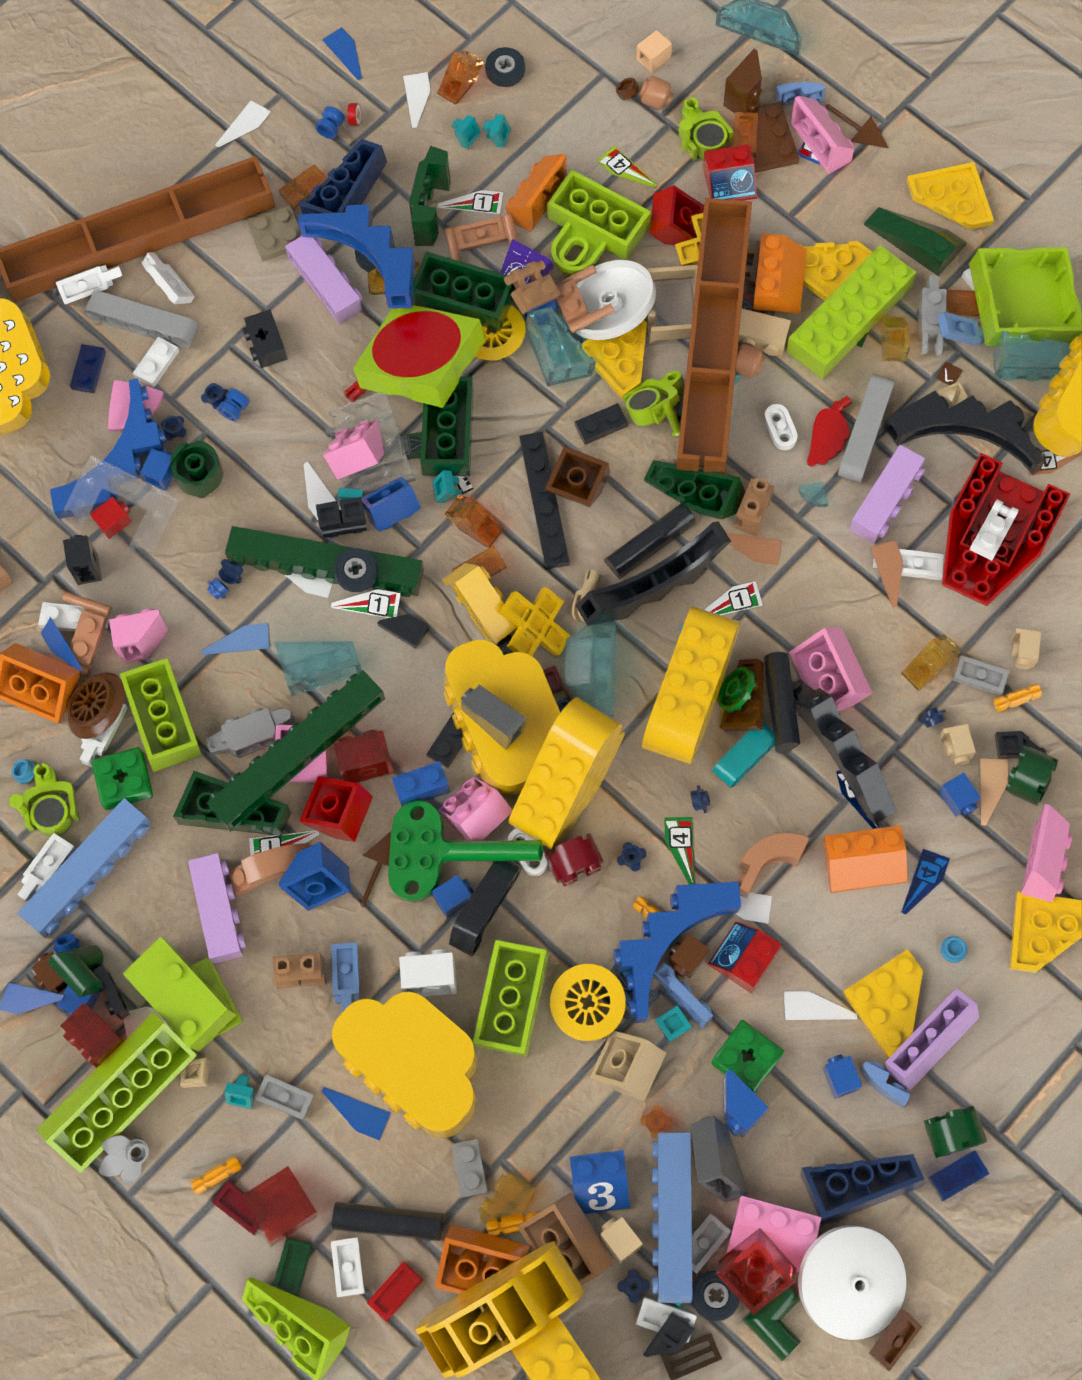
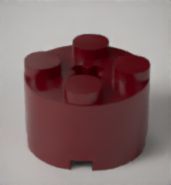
[544,833,604,887]

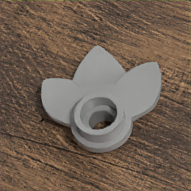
[99,1135,149,1186]

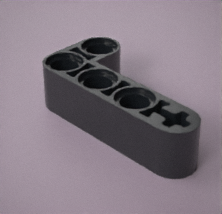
[449,861,522,957]

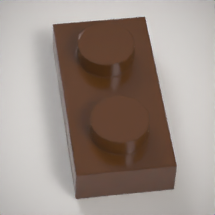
[869,1308,922,1372]

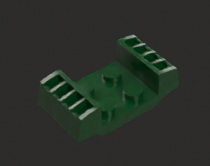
[409,146,451,246]

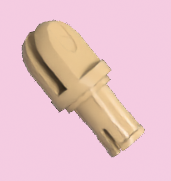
[572,570,602,623]

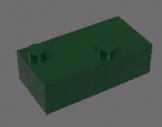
[412,251,516,331]
[420,377,474,476]

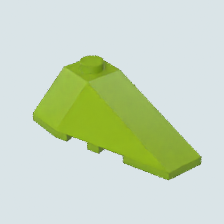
[242,1277,351,1380]

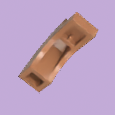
[737,833,809,898]
[229,843,312,895]

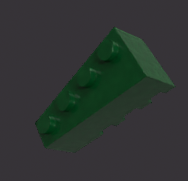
[173,770,291,836]

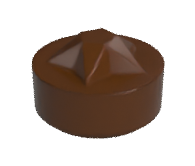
[616,78,639,100]

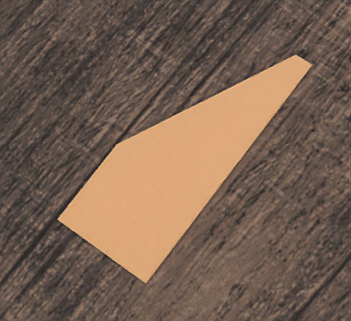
[980,758,1008,825]

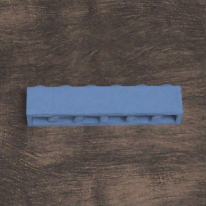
[17,798,151,938]
[652,1132,692,1303]

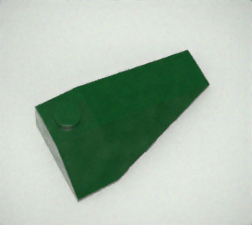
[864,207,967,276]
[644,460,746,520]

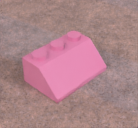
[791,96,854,174]
[789,628,873,711]
[1021,804,1072,902]
[726,1196,821,1272]

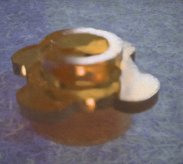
[640,1105,673,1138]

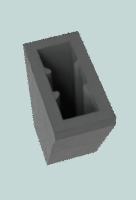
[461,685,527,750]
[691,1116,748,1202]

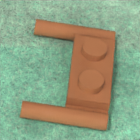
[444,214,518,262]
[555,264,615,333]
[43,591,112,677]

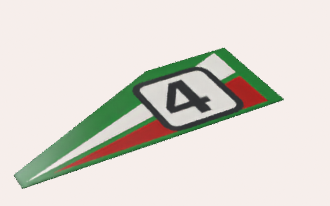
[664,817,695,885]

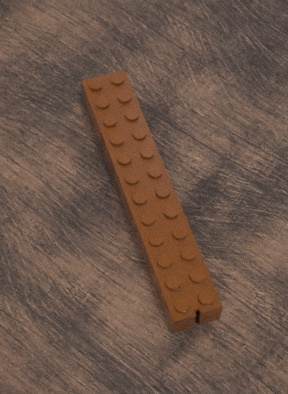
[0,156,275,302]
[677,198,752,474]

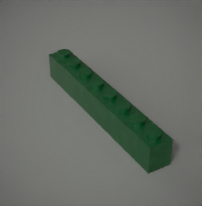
[225,526,424,597]
[207,670,385,832]

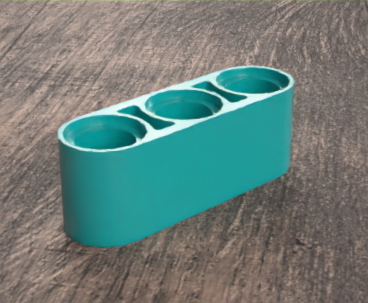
[712,722,775,788]

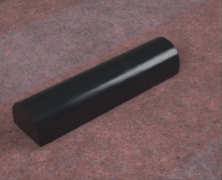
[604,503,696,579]
[764,652,800,754]
[332,1202,443,1241]

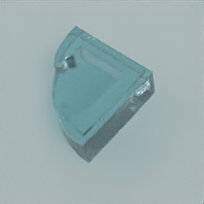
[798,482,828,507]

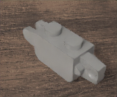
[918,275,946,355]
[205,708,294,758]

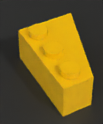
[442,563,518,644]

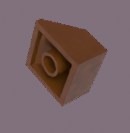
[723,49,762,120]
[545,446,610,508]

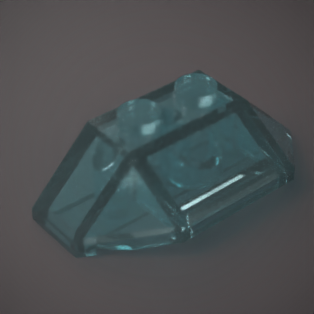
[716,0,802,56]
[565,621,616,717]

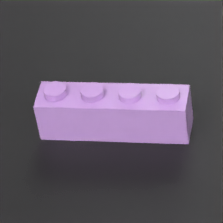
[285,236,362,324]
[849,445,926,544]
[188,853,246,964]
[885,988,980,1092]

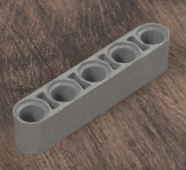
[84,291,199,348]
[838,373,895,483]

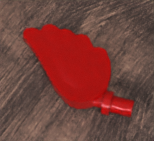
[807,396,852,467]

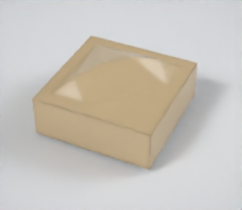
[937,382,968,408]
[180,1058,210,1088]

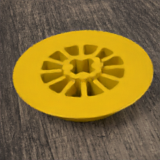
[475,305,526,360]
[550,964,626,1041]

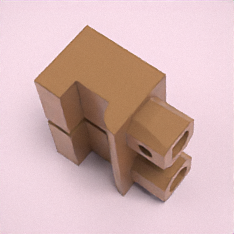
[734,478,774,536]
[273,952,326,989]

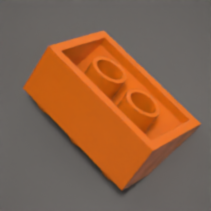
[505,154,567,233]
[753,233,807,314]
[0,643,81,724]
[822,825,907,893]
[434,1224,530,1294]

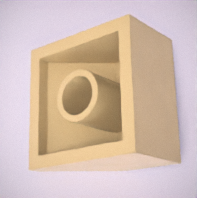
[590,1031,666,1101]

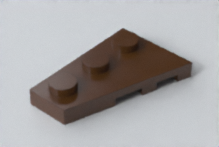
[755,102,799,173]
[719,658,764,732]

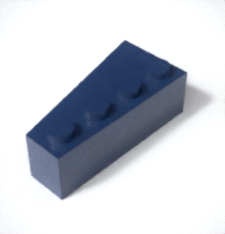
[299,139,387,214]
[801,1154,925,1225]

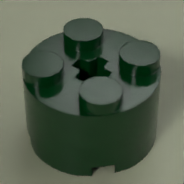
[170,441,224,498]
[1005,746,1059,806]
[924,1105,987,1158]

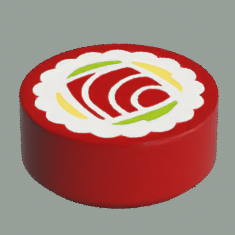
[347,103,361,126]

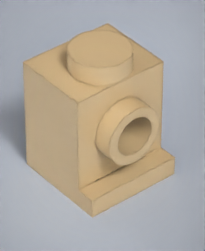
[1011,628,1041,670]
[939,724,976,766]

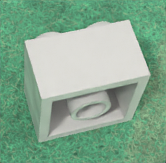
[399,949,457,997]

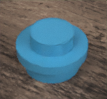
[12,759,36,784]
[940,936,967,963]

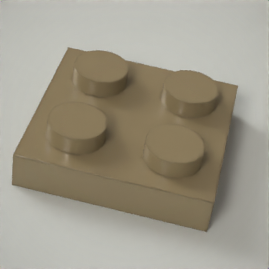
[247,205,302,262]

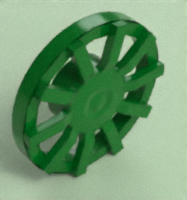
[718,667,756,713]

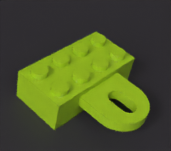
[547,169,651,275]

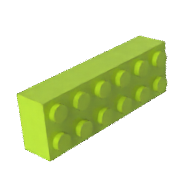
[786,245,917,380]
[36,1012,197,1173]

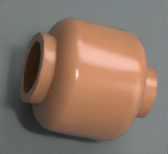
[638,76,674,110]
[735,344,765,378]

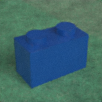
[362,476,421,532]
[392,761,450,807]

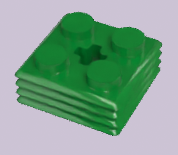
[91,747,153,810]
[711,1020,784,1093]

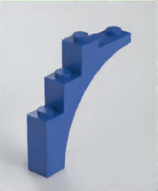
[298,204,416,309]
[50,378,167,519]
[613,882,741,1023]

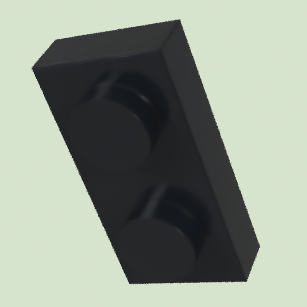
[575,403,628,445]
[94,965,130,1020]

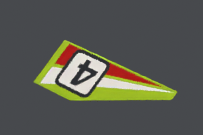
[596,146,657,188]

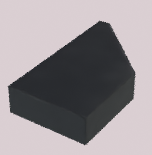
[377,614,429,649]
[995,731,1046,759]
[643,1311,695,1357]

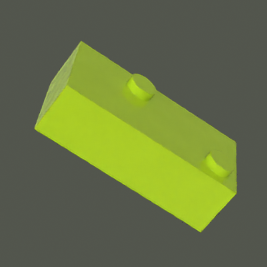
[120,658,202,772]
[123,936,237,1052]
[473,940,549,1058]

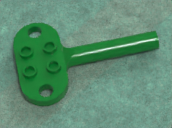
[388,801,543,903]

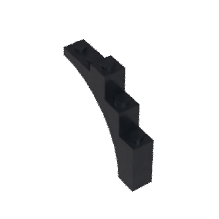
[884,390,1045,475]
[575,521,731,626]
[792,679,897,824]

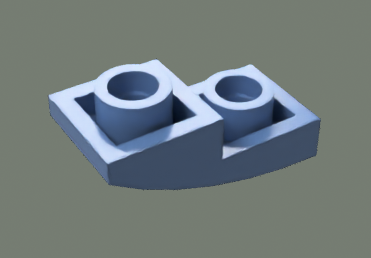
[775,82,826,105]
[860,1061,911,1108]

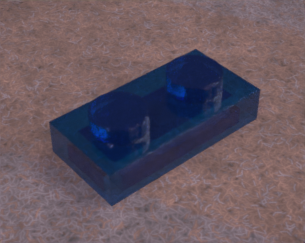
[70,344,106,394]
[928,1150,990,1202]

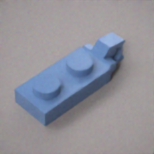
[938,312,985,345]
[331,942,360,1012]
[653,963,713,1029]

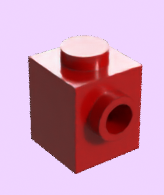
[90,497,132,539]

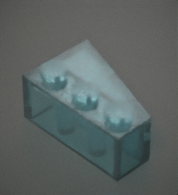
[525,307,596,387]
[993,331,1070,381]
[274,641,362,696]

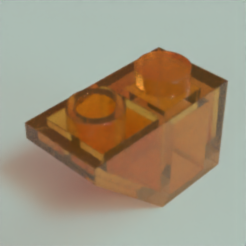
[437,50,484,104]
[445,496,503,548]

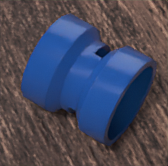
[315,106,345,139]
[217,388,250,422]

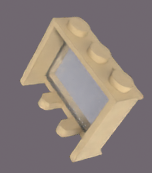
[645,265,698,344]

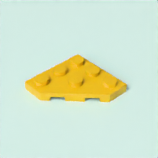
[906,162,994,230]
[799,241,872,301]
[577,320,647,400]
[1009,891,1082,973]
[843,949,923,1059]

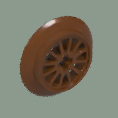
[68,672,125,739]

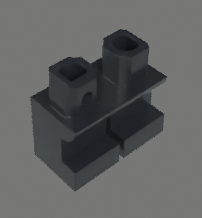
[316,496,367,538]

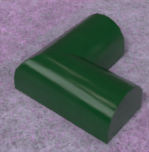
[47,945,104,997]
[742,1280,801,1361]

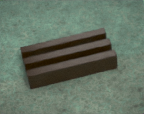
[660,1333,722,1380]

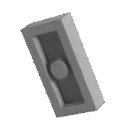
[952,655,1009,696]
[255,1075,315,1121]
[451,1139,488,1199]
[692,1213,732,1274]

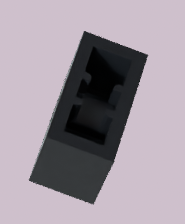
[242,309,288,368]
[63,535,102,585]

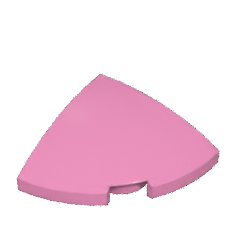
[108,380,164,432]

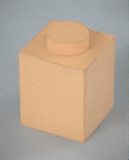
[636,30,672,73]

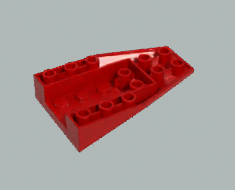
[942,453,1071,606]

